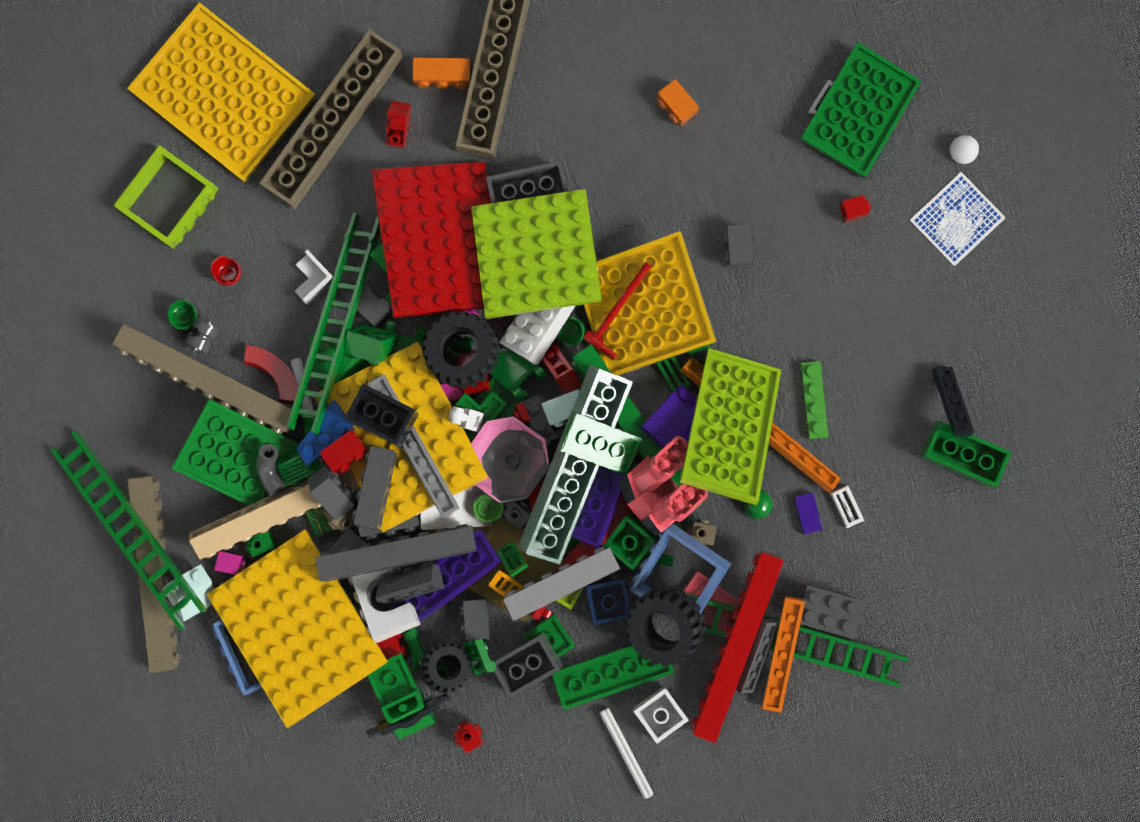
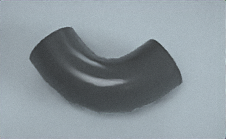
[256,444,286,496]

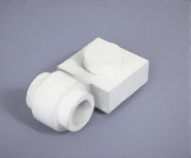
[448,406,484,432]

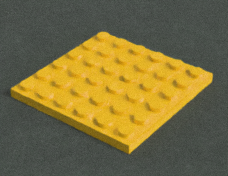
[584,231,716,375]

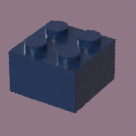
[586,578,630,625]

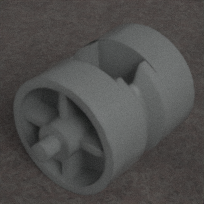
[184,318,219,354]

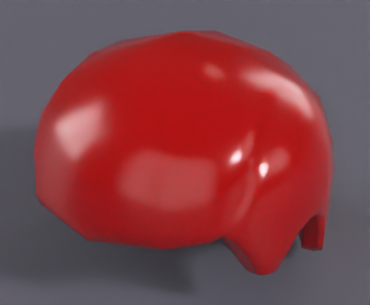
[210,256,241,286]

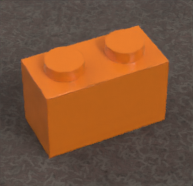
[657,79,699,127]

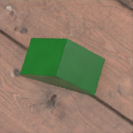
[496,541,529,577]

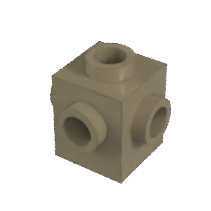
[323,508,354,534]
[687,519,717,546]

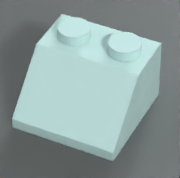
[542,389,579,428]
[163,564,214,622]

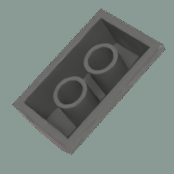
[376,562,444,605]

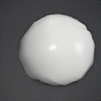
[949,135,979,164]

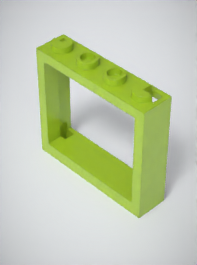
[114,145,218,249]

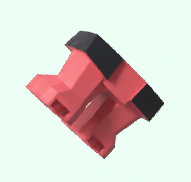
[619,436,708,536]

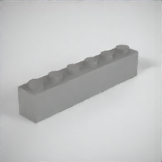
[503,546,620,621]

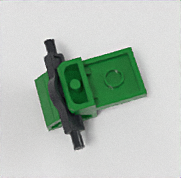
[366,653,450,740]

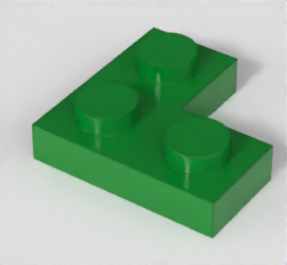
[452,391,507,431]

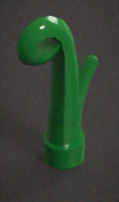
[401,627,450,679]

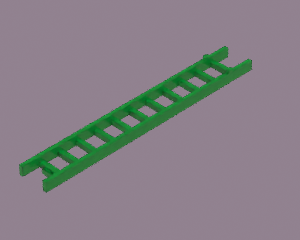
[286,213,380,435]
[50,431,207,630]
[685,592,909,687]

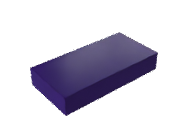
[794,492,823,534]

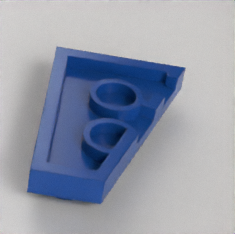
[297,400,356,466]

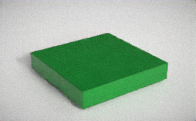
[522,614,576,657]

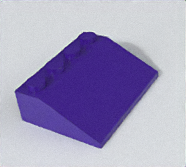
[641,384,697,467]

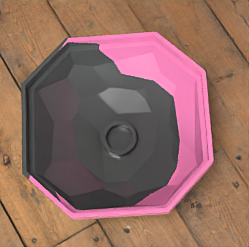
[471,417,550,503]

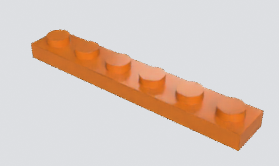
[762,596,805,713]

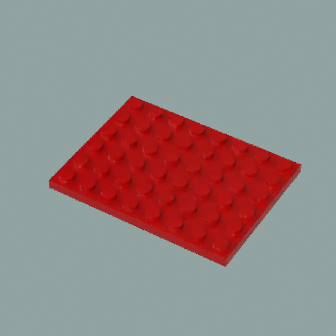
[371,162,492,318]

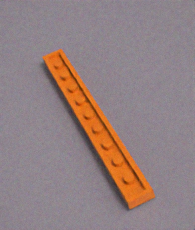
[680,357,841,493]

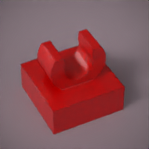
[529,605,553,620]

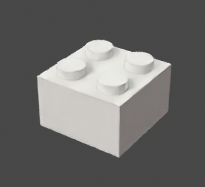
[633,686,689,744]

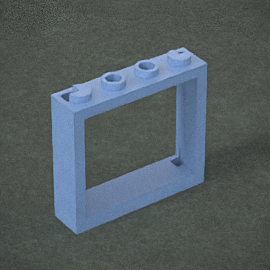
[630,524,731,623]
[213,620,262,696]

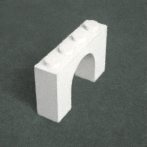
[348,567,421,643]

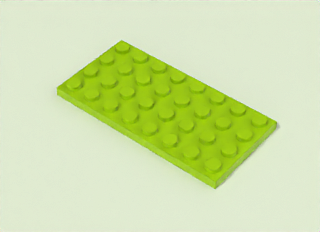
[680,348,781,505]

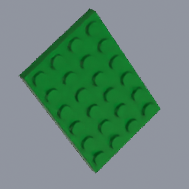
[800,42,922,179]
[171,398,300,505]

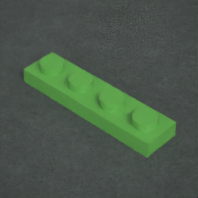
[800,361,828,439]

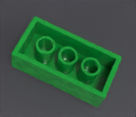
[920,421,1012,488]

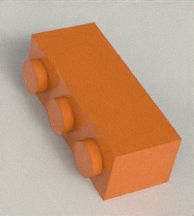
[413,58,471,89]

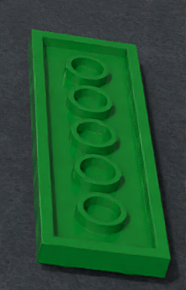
[552,635,674,710]

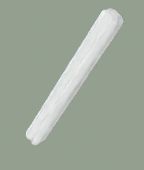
[600,708,653,799]

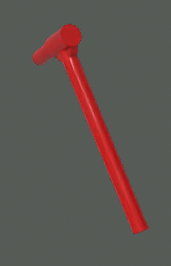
[583,262,652,361]

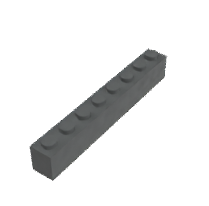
[315,524,477,583]

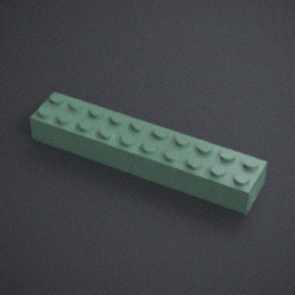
[518,365,633,564]

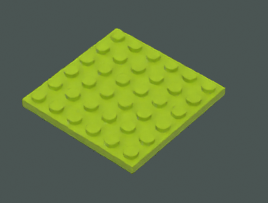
[472,189,602,319]

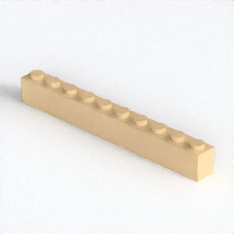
[189,468,359,560]

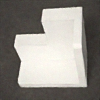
[295,250,333,306]

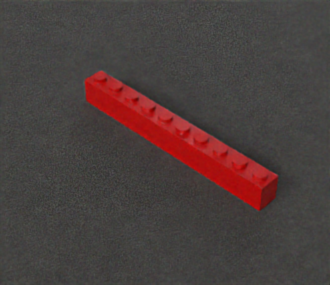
[690,550,784,743]

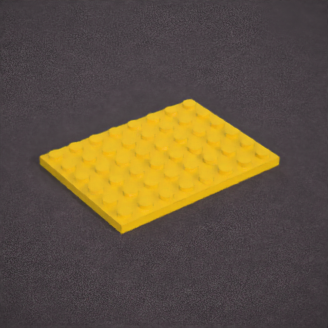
[127,2,316,182]
[316,342,489,532]
[207,530,388,728]

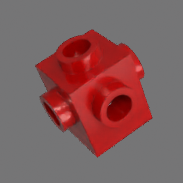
[453,720,484,754]

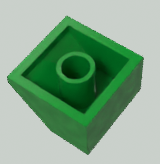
[344,324,399,365]
[604,513,660,570]

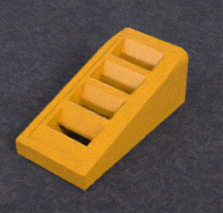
[488,569,524,598]

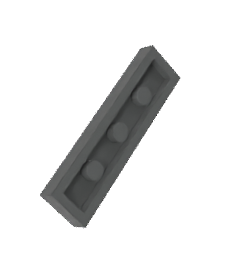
[736,619,779,693]

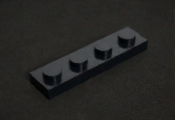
[932,366,974,437]

